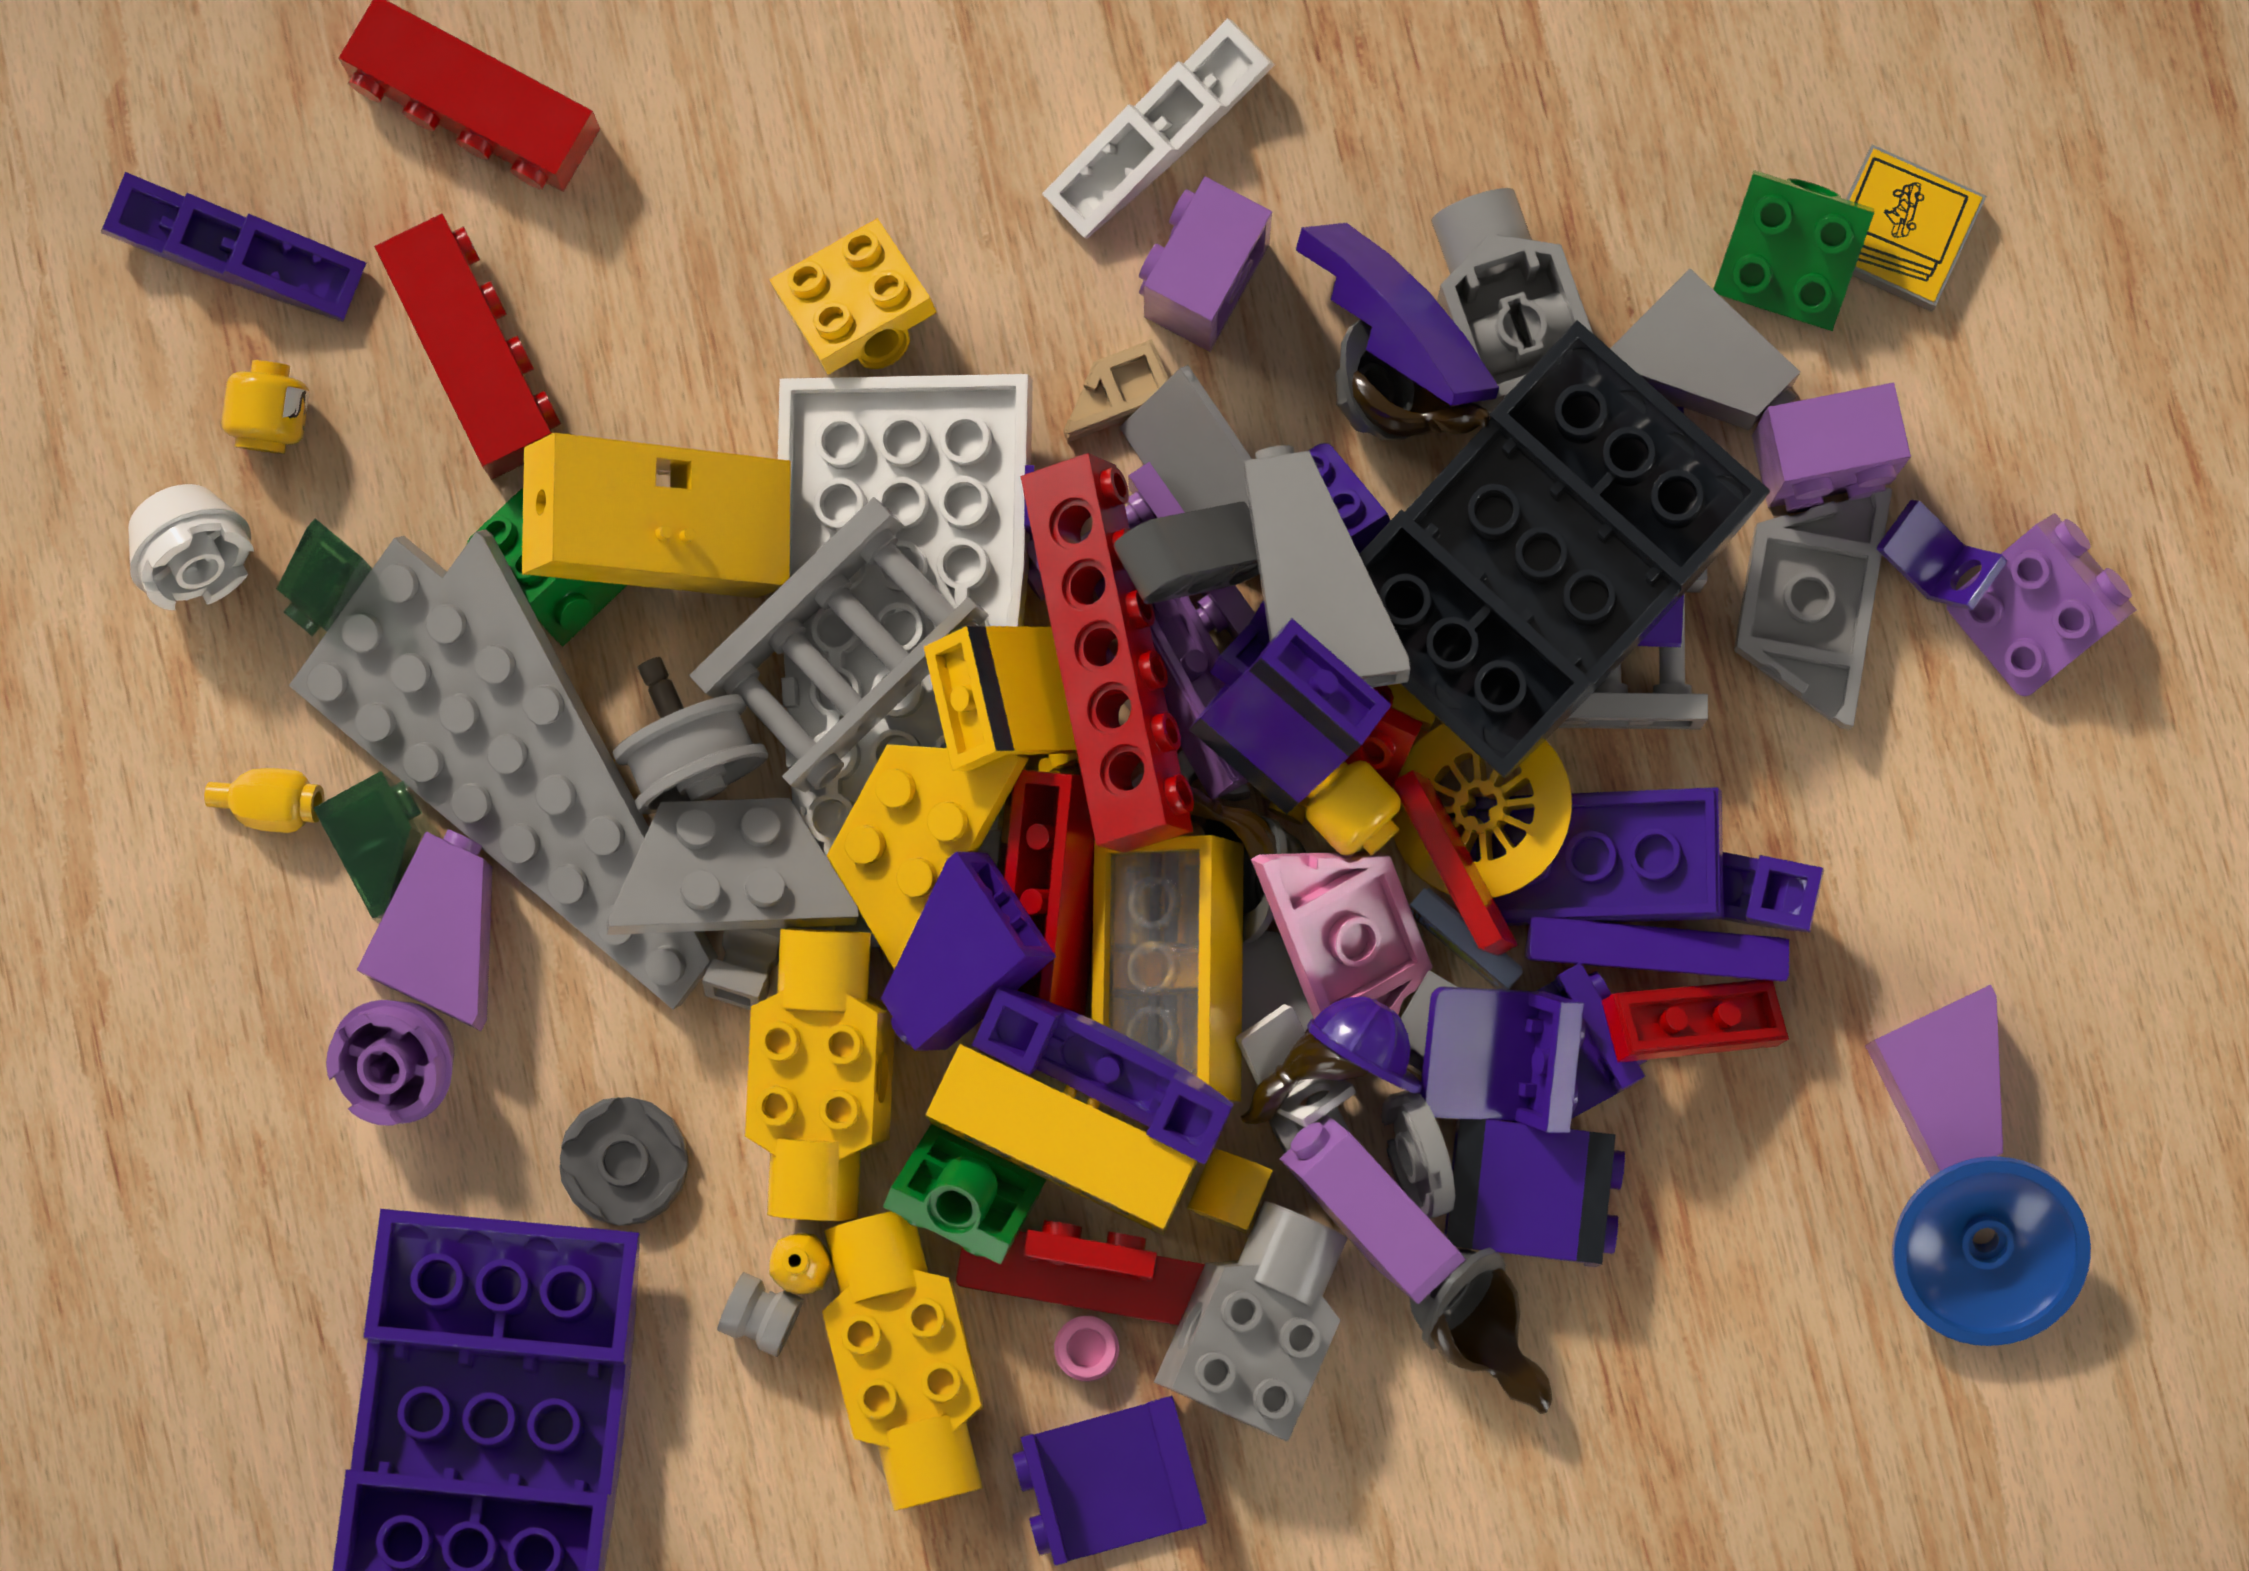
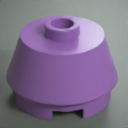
[326,1000,454,1126]

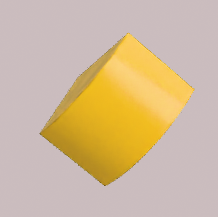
[1187,1149,1273,1234]

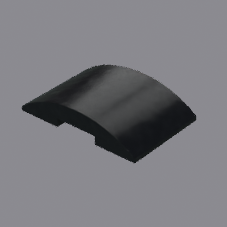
[1359,320,1770,779]

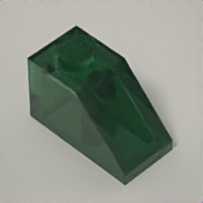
[276,518,372,637]
[313,771,422,924]

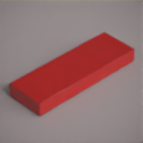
[1393,770,1518,956]
[1602,980,1789,1063]

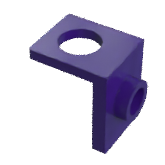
[1877,499,2008,610]

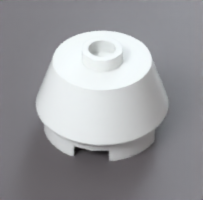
[128,484,254,610]

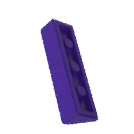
[1524,917,1789,982]

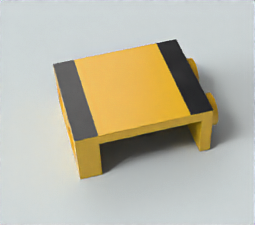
[924,626,1079,771]

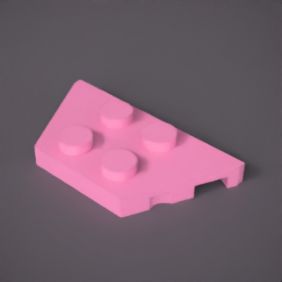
[1251,851,1432,1019]

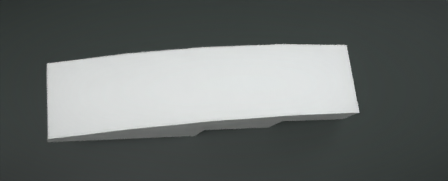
[1042,18,1275,239]

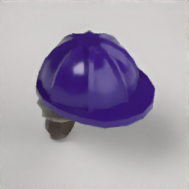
[1240,997,1423,1124]

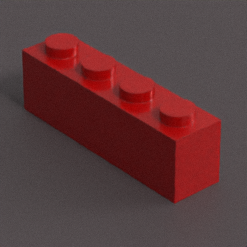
[338,0,600,192]
[374,213,561,480]
[1004,770,1095,1016]

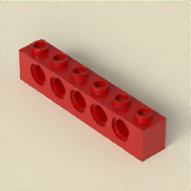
[1020,453,1194,853]

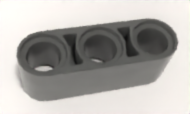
[1113,502,1259,604]

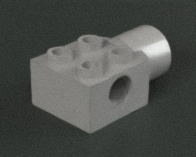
[1431,188,1593,414]
[1154,1201,1348,1441]

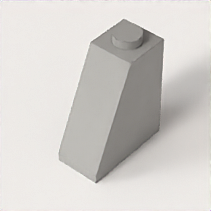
[1610,268,1800,430]

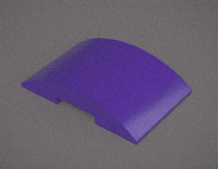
[332,1209,640,1571]

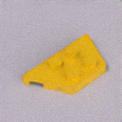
[827,744,1029,969]

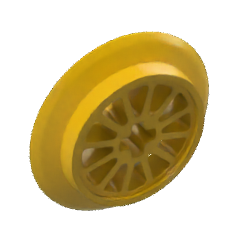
[1392,724,1572,898]

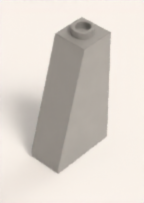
[1244,445,1410,687]

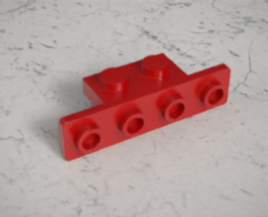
[956,1220,1205,1326]

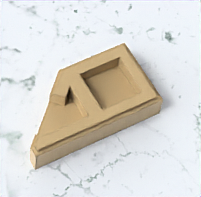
[1064,339,1168,443]

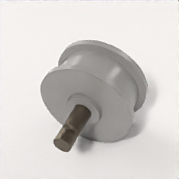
[613,657,769,814]

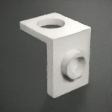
[1236,1004,1356,1127]

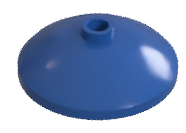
[1892,1156,2091,1346]

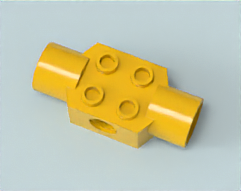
[745,929,895,1221]
[822,1211,984,1511]

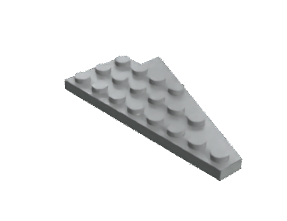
[289,529,718,1009]

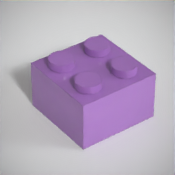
[1139,176,1272,352]
[1752,382,1911,513]

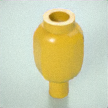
[204,768,324,833]
[769,1233,833,1295]

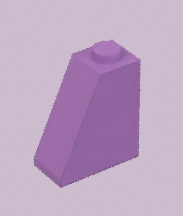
[357,829,493,1031]
[1865,985,2003,1177]
[1280,1115,1466,1304]

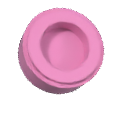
[1054,1316,1119,1381]

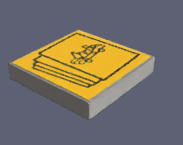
[1846,144,1986,312]

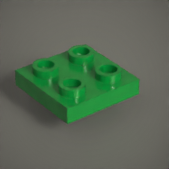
[1713,170,1874,331]
[883,1124,1047,1264]

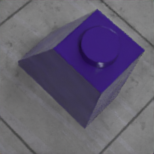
[881,851,1056,1051]

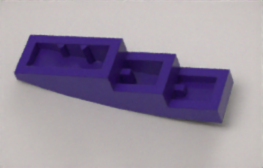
[100,172,366,322]
[1296,223,1499,405]

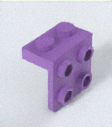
[1947,513,2137,696]

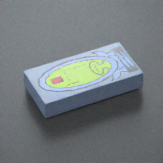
[1409,888,1523,990]

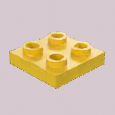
[769,218,937,375]

